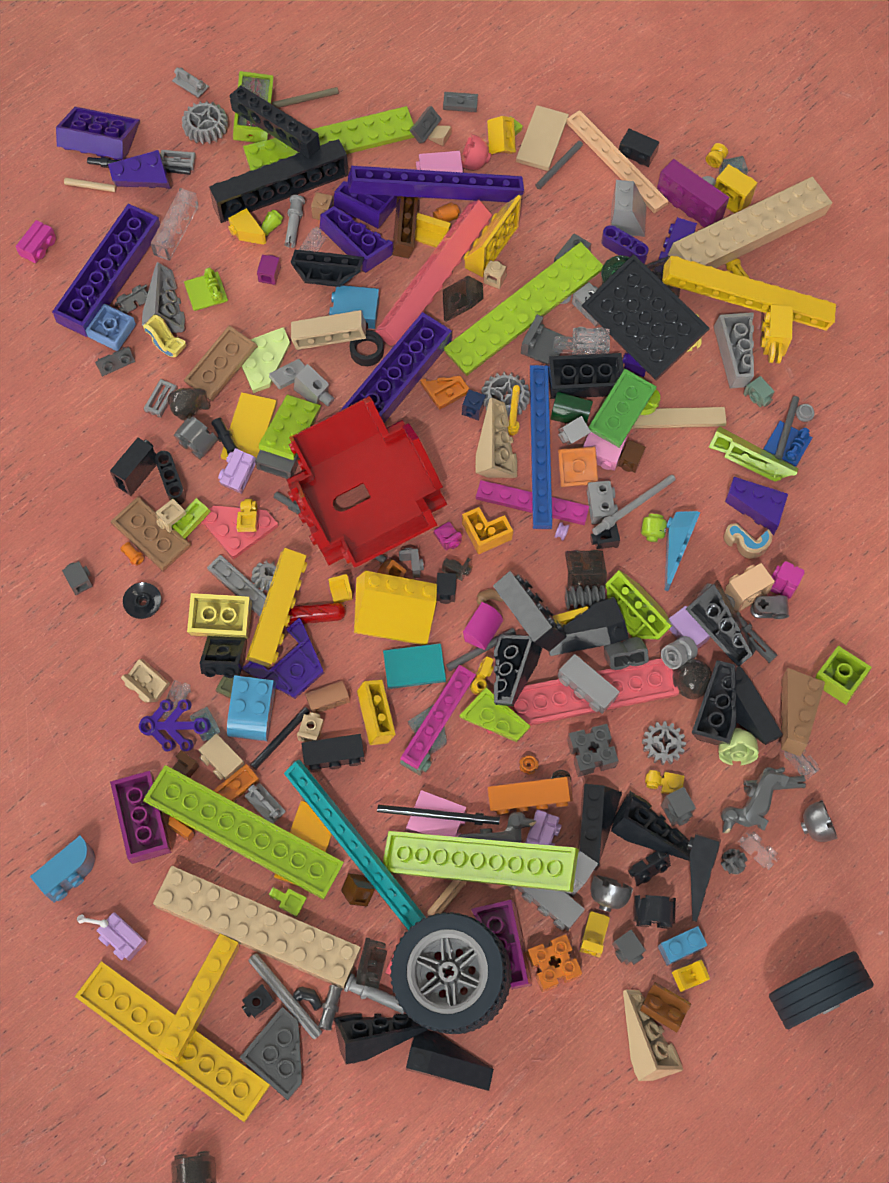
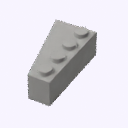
[713,312,754,389]

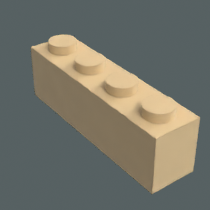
[291,310,366,350]

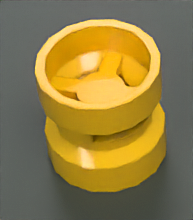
[705,143,729,168]

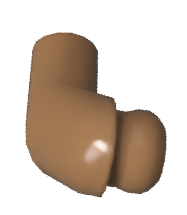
[477,589,503,604]

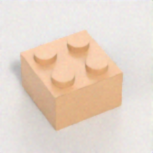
[725,563,775,613]

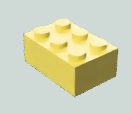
[187,593,252,639]

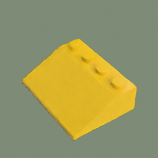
[464,195,522,278]
[354,571,437,645]

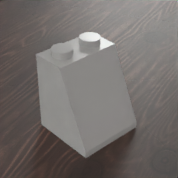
[610,180,646,237]

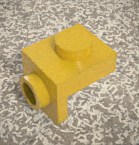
[672,960,710,992]

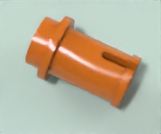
[120,542,144,566]

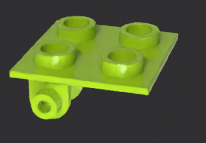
[184,268,228,311]

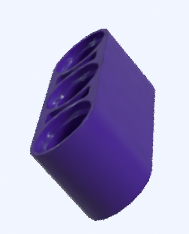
[601,225,649,264]

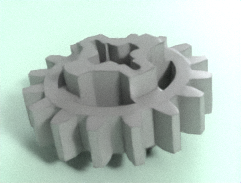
[642,721,686,765]

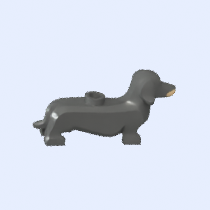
[721,767,790,833]
[458,812,536,843]

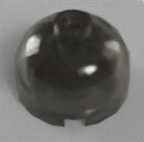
[672,659,712,699]

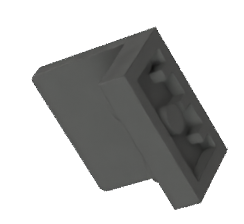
[521,314,568,365]

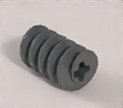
[565,585,605,610]

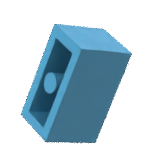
[658,926,708,966]

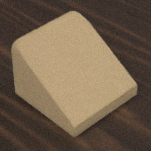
[428,126,452,146]

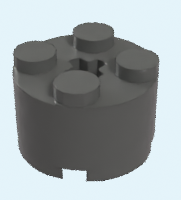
[174,416,218,460]

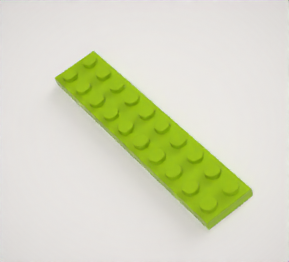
[243,106,415,170]
[444,242,604,376]
[144,765,344,900]
[383,831,579,892]

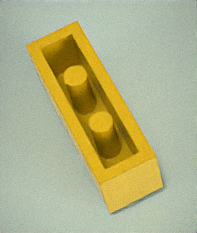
[357,680,396,745]

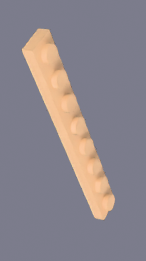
[566,110,668,214]

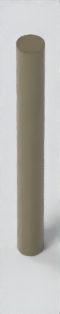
[272,87,339,108]

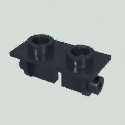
[628,851,671,886]

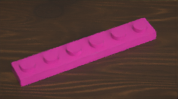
[476,480,589,526]
[400,665,476,769]

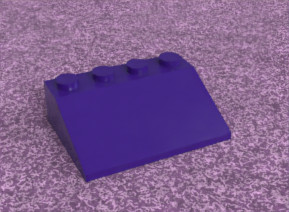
[56,107,140,160]

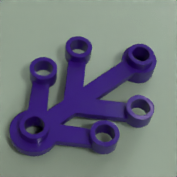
[139,699,211,752]

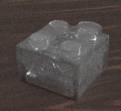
[553,327,610,355]

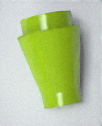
[261,209,283,236]

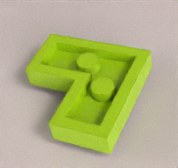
[172,498,211,539]

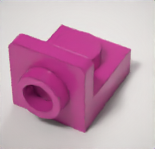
[433,522,462,551]

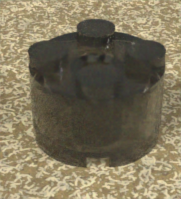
[171,1151,217,1183]

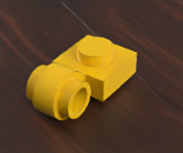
[236,499,258,532]
[470,656,494,695]
[645,770,685,794]

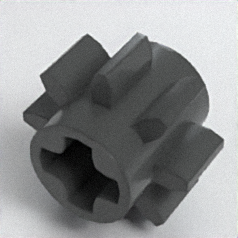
[721,849,747,874]

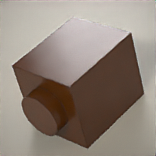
[618,440,646,473]

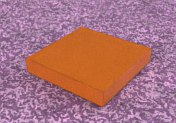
[558,447,598,487]

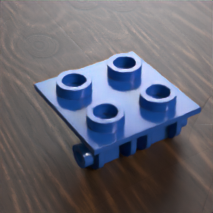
[763,421,813,466]

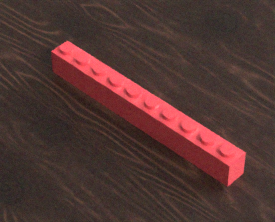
[375,200,492,346]

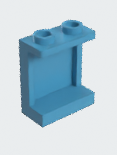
[329,285,379,329]

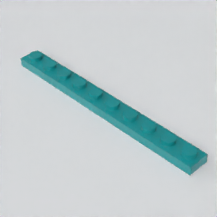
[284,759,426,930]

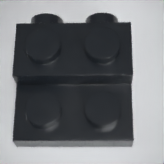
[199,636,247,678]

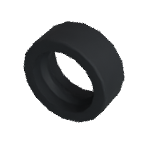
[349,330,384,367]

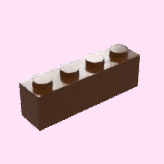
[392,196,418,259]

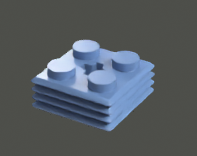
[85,304,136,351]

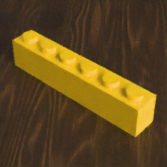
[246,548,307,667]
[157,934,239,1064]

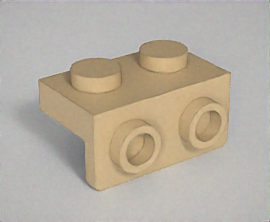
[121,659,170,703]

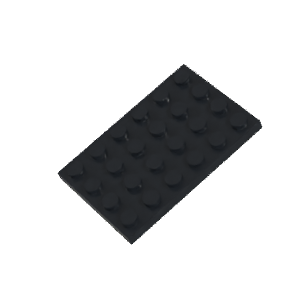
[581,254,710,381]

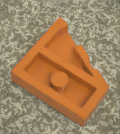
[420,376,470,410]

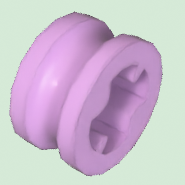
[555,522,570,541]

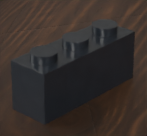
[301,734,365,772]

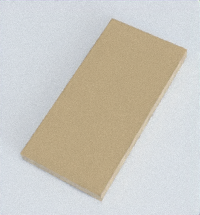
[516,105,569,171]

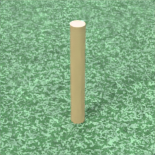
[64,178,117,192]

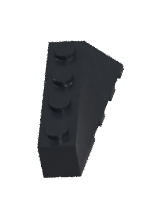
[578,784,622,871]

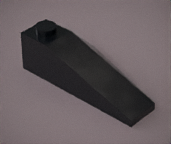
[494,635,542,706]
[692,660,736,745]
[406,1030,494,1091]

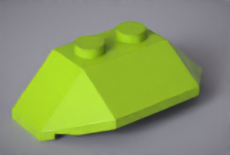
[606,570,672,639]

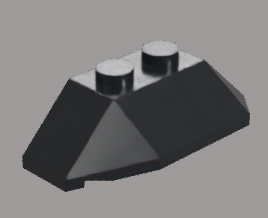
[291,250,364,287]

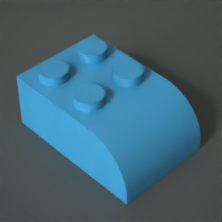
[227,675,276,742]
[30,835,95,903]

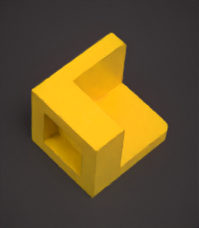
[328,574,353,603]

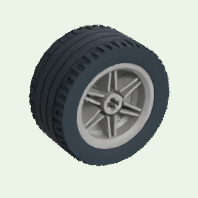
[390,912,512,1034]

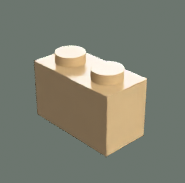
[198,734,245,780]

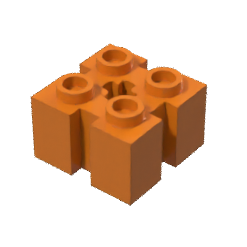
[526,935,582,993]

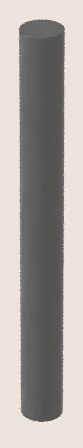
[535,140,583,189]
[775,396,799,459]
[446,628,516,672]

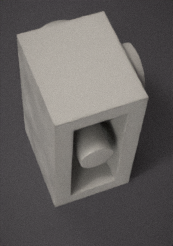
[586,481,618,524]

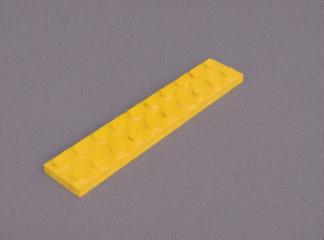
[75,961,271,1122]

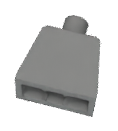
[293,364,335,407]

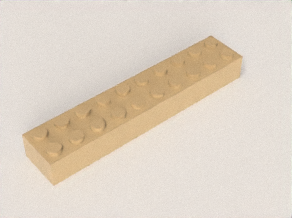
[668,177,832,268]
[153,866,362,989]

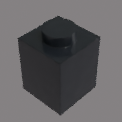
[436,573,456,604]

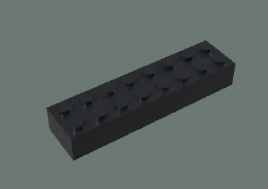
[209,139,348,223]

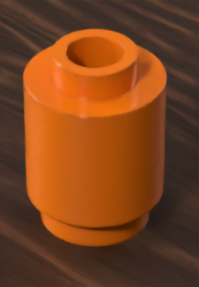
[433,202,460,222]

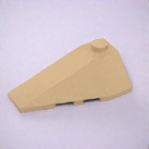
[475,398,517,478]
[623,990,683,1081]

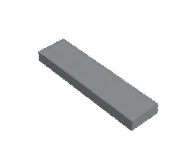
[207,555,266,617]

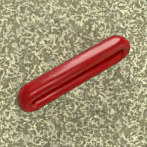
[288,602,346,625]

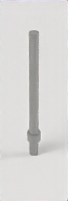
[592,475,676,535]

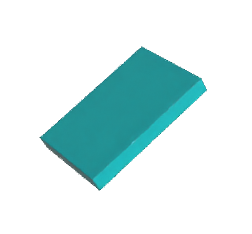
[383,643,446,689]

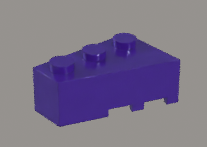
[108,150,171,189]
[334,181,397,229]
[725,477,788,535]

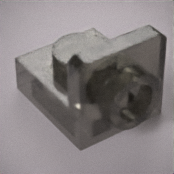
[442,558,473,581]

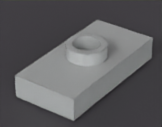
[269,359,305,390]

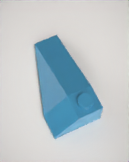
[664,511,700,591]

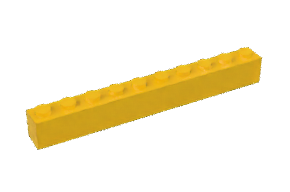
[662,256,836,330]

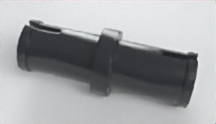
[211,418,238,455]

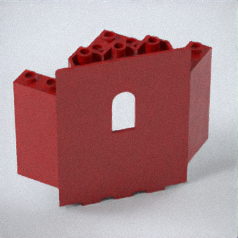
[286,396,448,568]

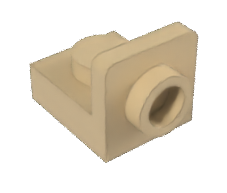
[155,499,186,533]

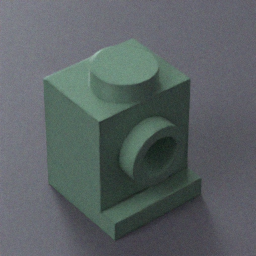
[743,376,775,407]

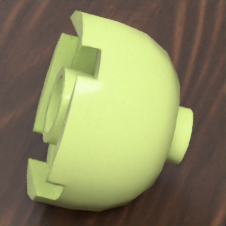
[718,728,759,765]

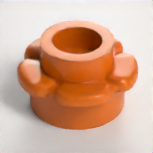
[519,755,539,775]

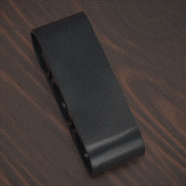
[155,451,186,505]

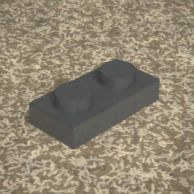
[443,92,478,112]
[410,106,441,143]

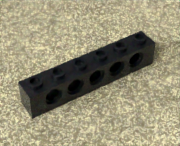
[229,85,320,159]

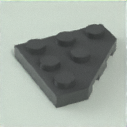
[239,1007,302,1101]

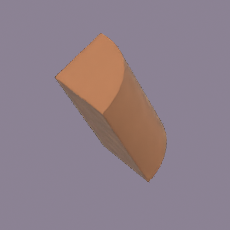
[305,681,350,714]

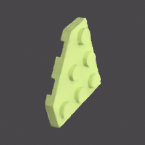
[241,328,290,393]

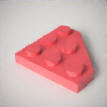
[202,506,279,560]

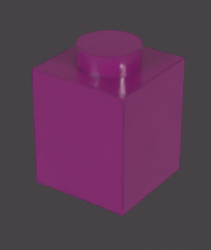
[257,254,281,285]

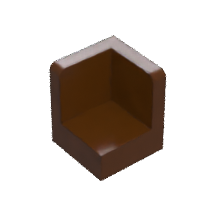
[172,750,199,778]
[341,873,375,907]

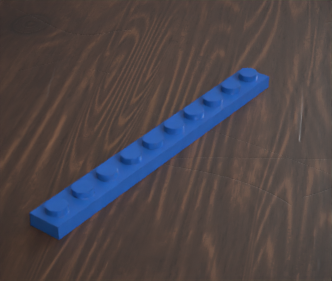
[529,365,552,529]

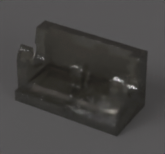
[356,937,387,989]

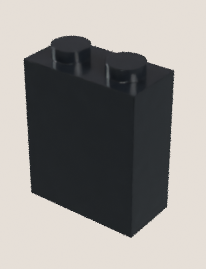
[110,437,157,496]

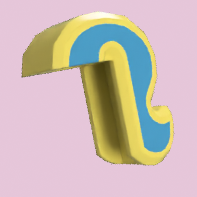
[143,315,186,358]

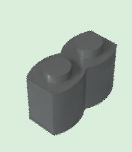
[604,637,649,670]

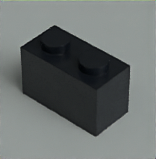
[619,128,660,167]

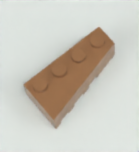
[781,668,825,756]

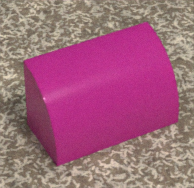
[463,602,503,650]

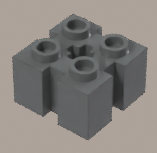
[567,724,619,777]

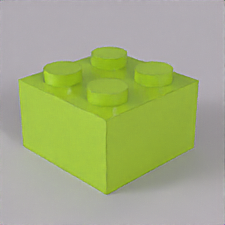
[815,646,872,705]

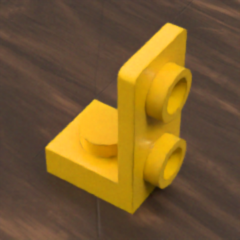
[579,911,610,958]

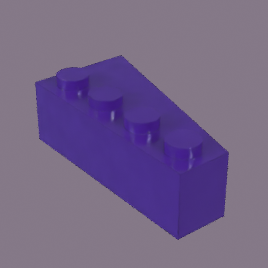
[320,206,394,273]

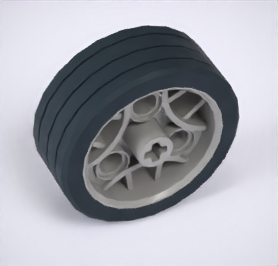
[769,951,874,1030]

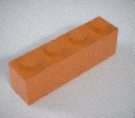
[487,777,573,814]

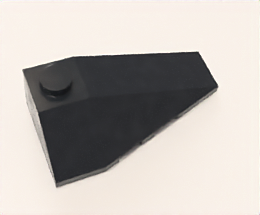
[549,597,629,656]
[736,666,783,745]
[611,791,691,861]
[688,833,721,922]
[334,1014,428,1065]

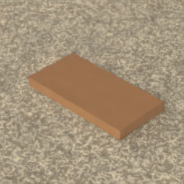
[184,325,258,401]
[111,497,191,572]

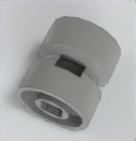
[661,636,698,669]

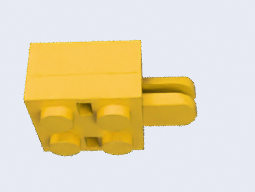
[760,305,793,364]

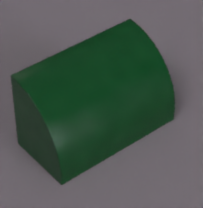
[550,392,593,424]

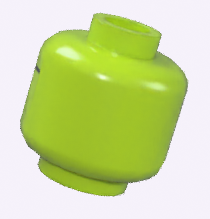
[641,514,667,542]

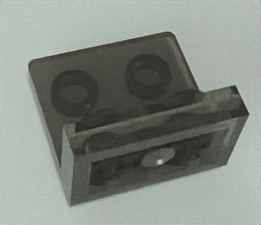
[565,550,607,591]

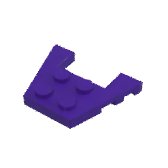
[242,618,324,699]

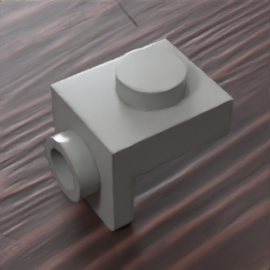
[399,548,424,578]

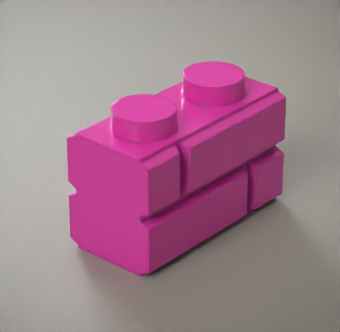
[15,220,56,264]
[770,561,805,600]

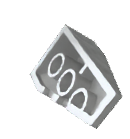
[142,262,185,333]

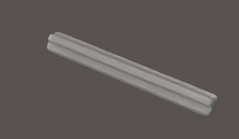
[248,954,322,1039]

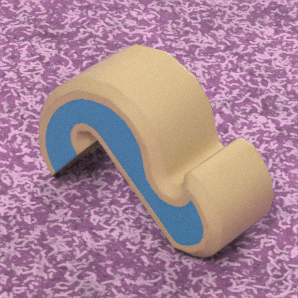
[723,523,772,559]

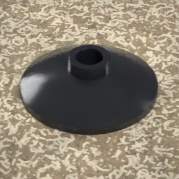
[123,582,162,619]

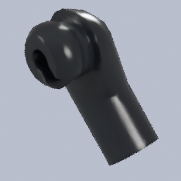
[293,986,323,1011]

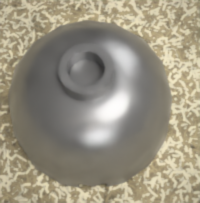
[801,800,837,842]
[590,875,633,912]

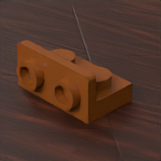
[639,982,691,1033]

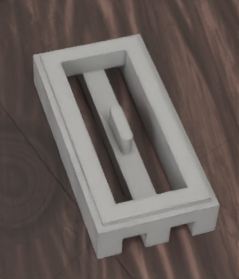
[161,150,196,171]
[143,379,178,418]

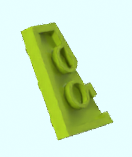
[459,688,531,742]

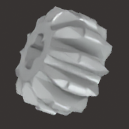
[251,560,276,592]

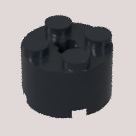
[633,895,676,929]

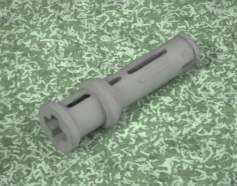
[284,195,305,248]
[344,973,404,1014]

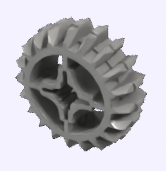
[182,101,228,144]
[481,372,530,418]

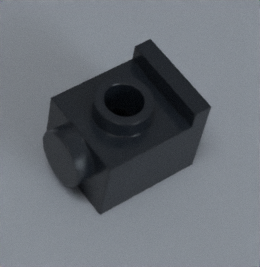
[590,523,620,550]
[242,984,276,1019]

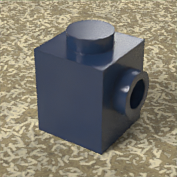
[462,390,486,421]

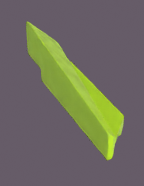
[709,427,799,482]

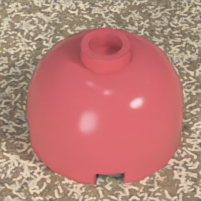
[461,134,491,171]

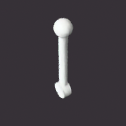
[77,914,108,928]

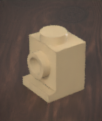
[484,260,507,289]
[297,712,324,742]

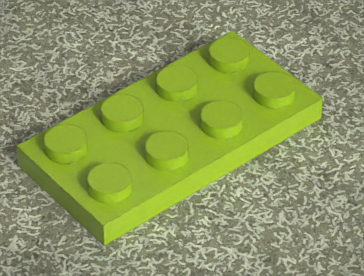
[259,395,321,460]

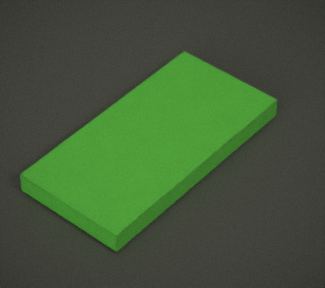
[588,369,657,448]

